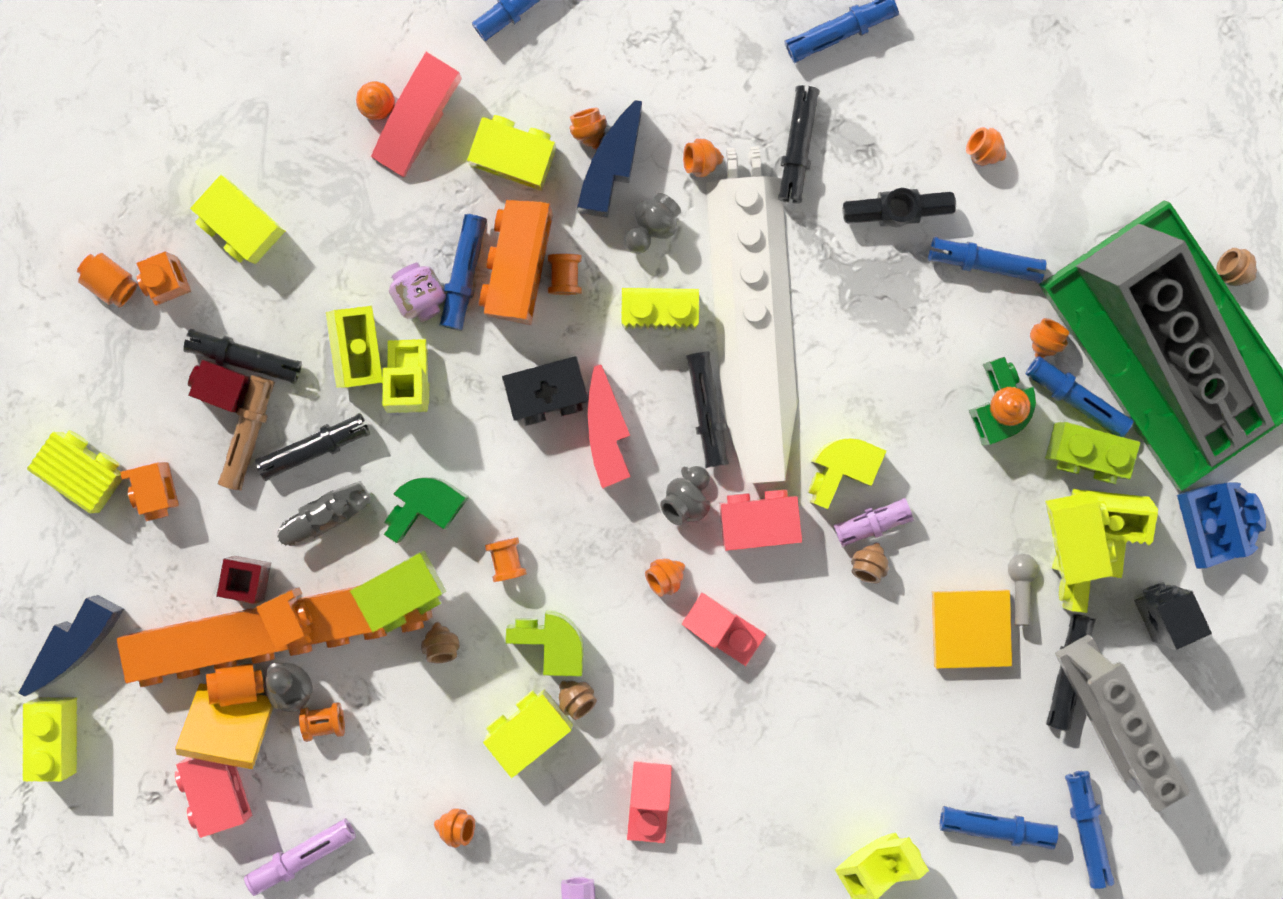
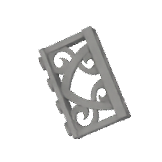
[1055,634,1190,812]

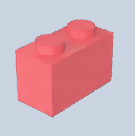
[719,489,802,551]
[175,757,253,838]

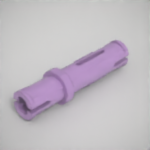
[244,818,356,896]

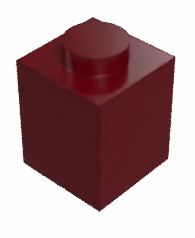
[188,360,251,413]
[216,556,271,604]

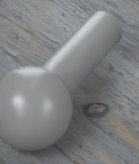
[1008,554,1039,626]

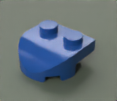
[1177,482,1266,569]

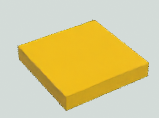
[932,589,1012,669]
[175,683,274,770]

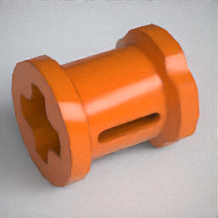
[548,254,582,295]
[485,537,527,582]
[299,702,345,742]

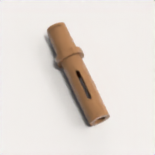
[217,375,275,491]

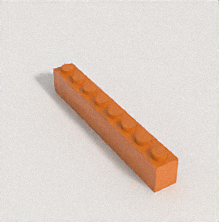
[116,586,433,687]

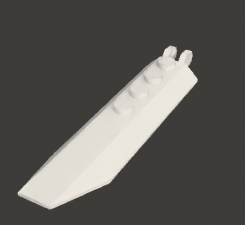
[706,146,797,483]

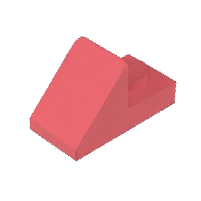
[681,592,766,666]
[627,761,672,843]

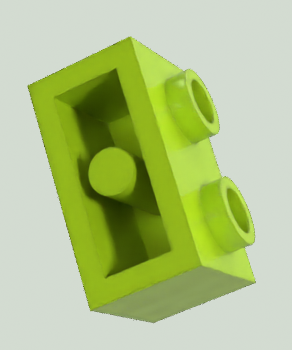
[1045,422,1141,485]
[350,551,447,634]

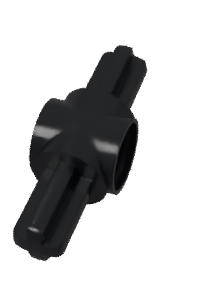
[842,188,956,227]

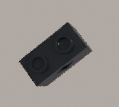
[502,356,589,426]
[1134,582,1212,650]

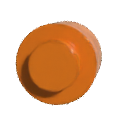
[77,253,138,308]
[206,664,264,707]

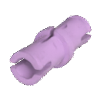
[834,498,914,548]

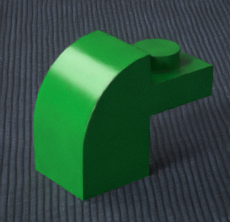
[968,356,1036,445]
[384,477,469,543]

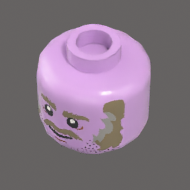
[389,262,446,322]

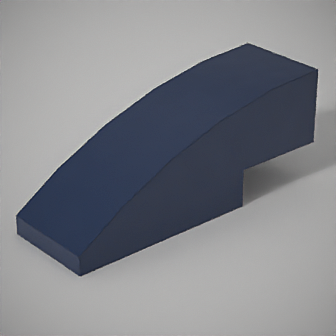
[577,100,642,218]
[18,595,124,697]

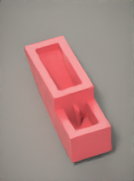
[371,52,462,178]
[588,364,631,488]

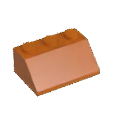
[479,200,553,325]

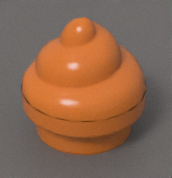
[356,81,395,121]
[569,107,607,149]
[966,127,1006,166]
[683,139,724,177]
[1030,318,1069,358]
[990,387,1030,426]
[645,559,685,597]
[434,808,475,848]

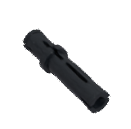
[778,85,820,204]
[183,329,302,384]
[686,351,729,468]
[255,413,370,481]
[1046,613,1096,731]

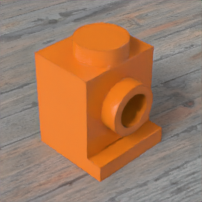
[136,251,192,306]
[120,462,179,522]
[256,587,313,651]

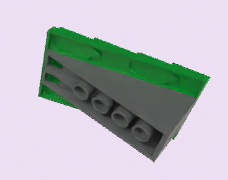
[1038,200,1283,491]

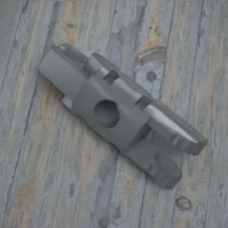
[277,481,371,546]

